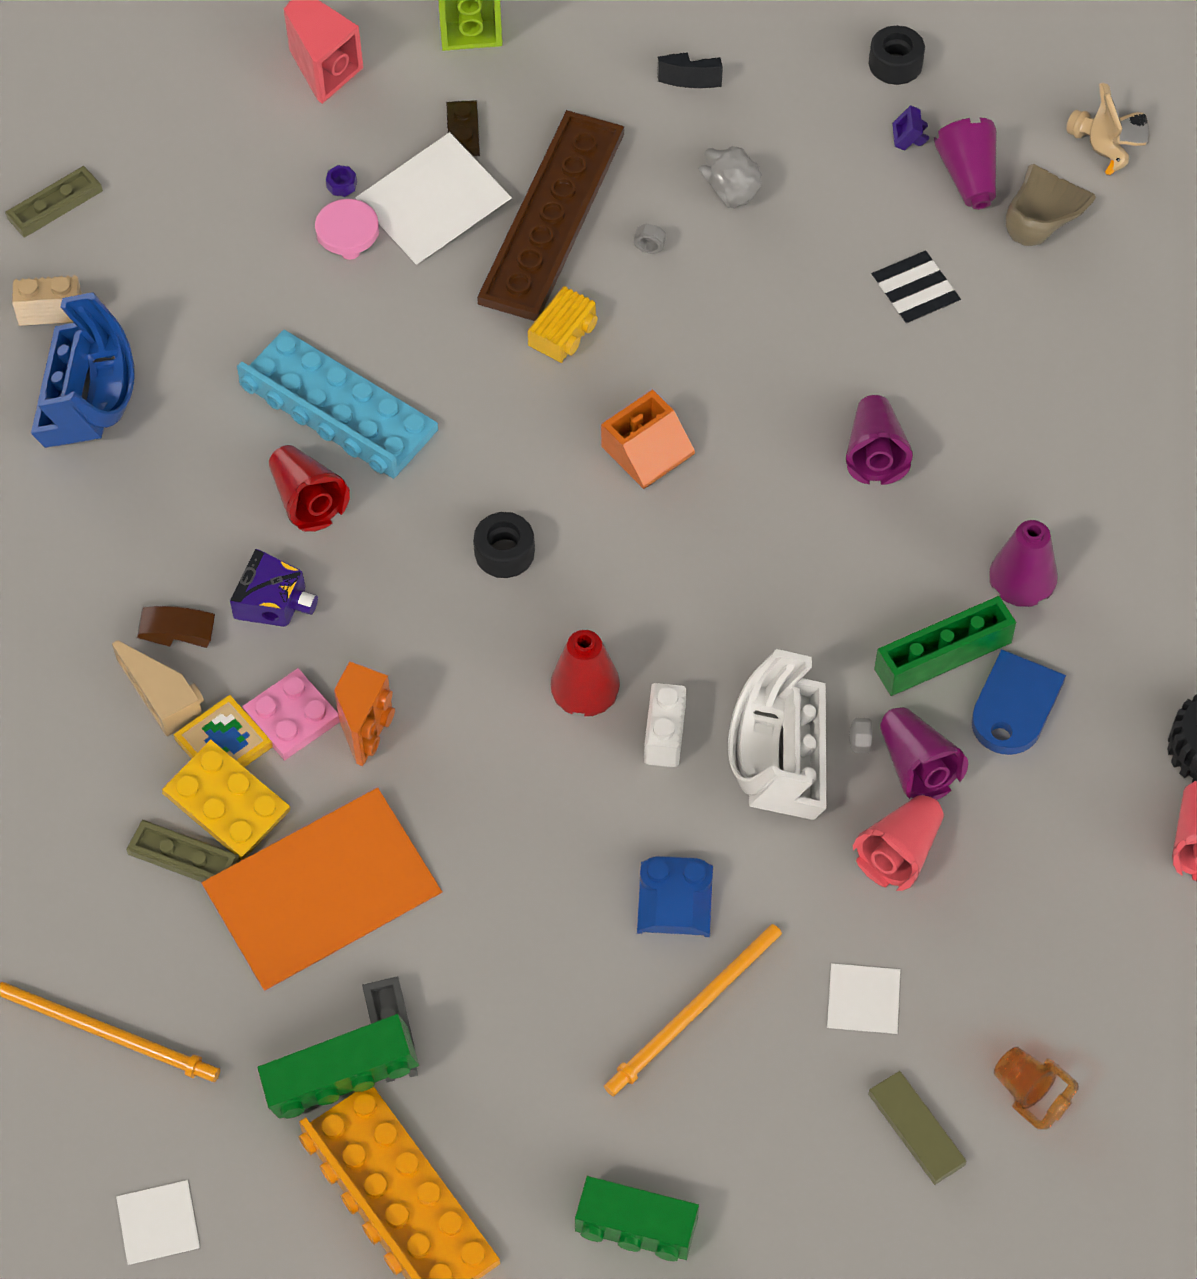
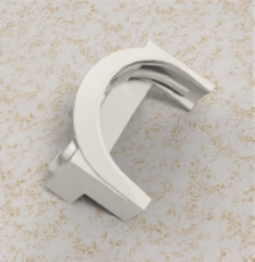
[728,649,826,820]

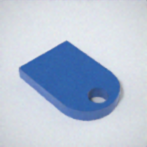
[971,649,1066,755]

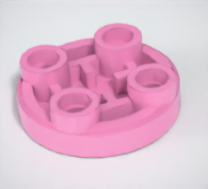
[315,199,379,260]

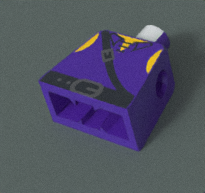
[230,549,318,627]

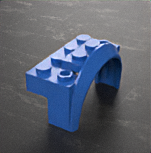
[31,292,135,448]

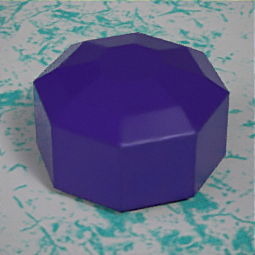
[326,165,357,197]

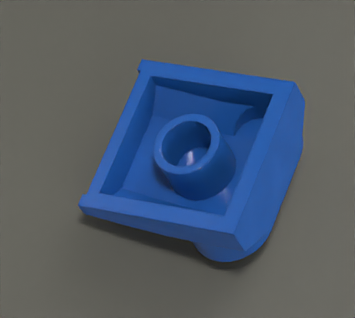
[637,856,713,937]

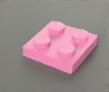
[242,668,340,761]

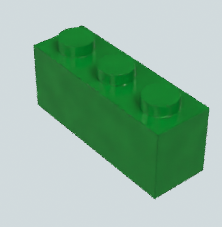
[575,1176,699,1262]

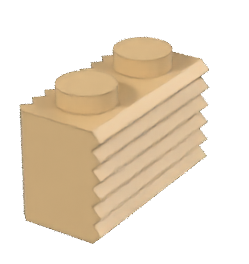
[12,275,82,326]

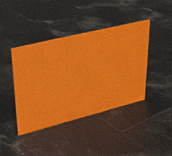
[201,787,442,991]

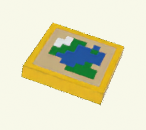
[173,695,273,767]

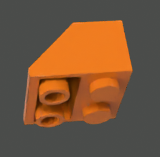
[601,389,695,489]
[334,661,395,766]

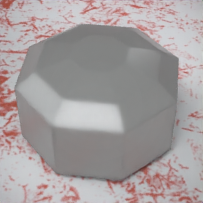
[634,224,666,254]
[849,718,872,753]

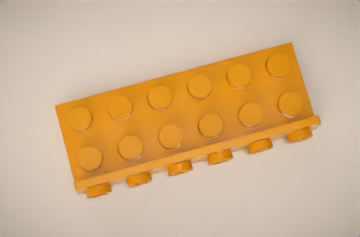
[298,1086,500,1279]

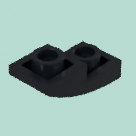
[657,52,723,88]

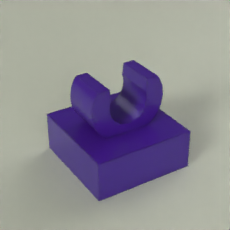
[892,105,930,151]

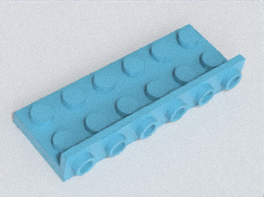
[237,330,438,479]

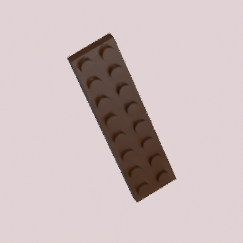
[477,110,624,321]

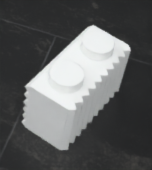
[644,683,686,767]

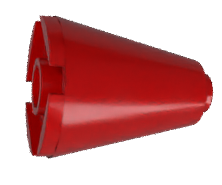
[269,445,350,532]
[551,630,620,716]

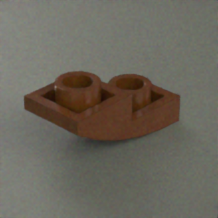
[137,606,215,648]

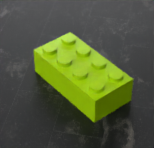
[438,0,502,51]

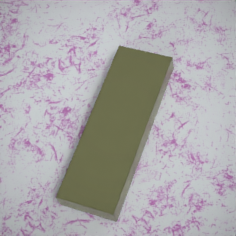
[5,166,103,238]
[126,819,240,882]
[868,1071,967,1185]

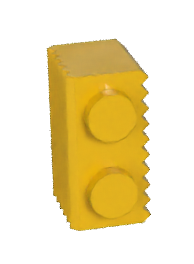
[528,286,598,363]

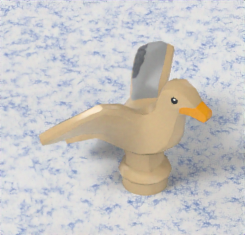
[1067,83,1149,175]

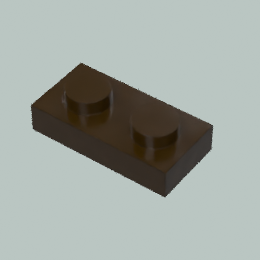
[446,100,480,156]

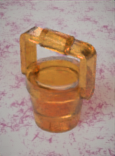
[994,1046,1079,1130]

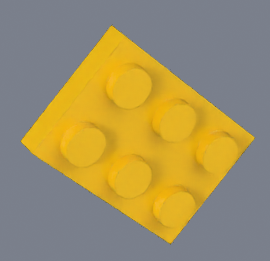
[162,739,290,861]

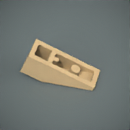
[112,640,204,737]

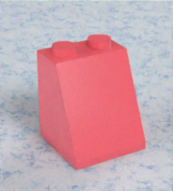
[283,0,363,104]

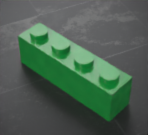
[874,596,1017,696]
[257,1014,419,1119]

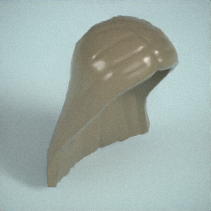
[1006,164,1096,246]

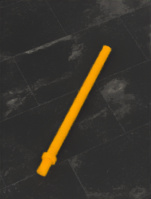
[604,924,782,1097]
[0,982,220,1083]

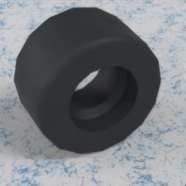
[868,25,925,85]
[473,512,535,578]

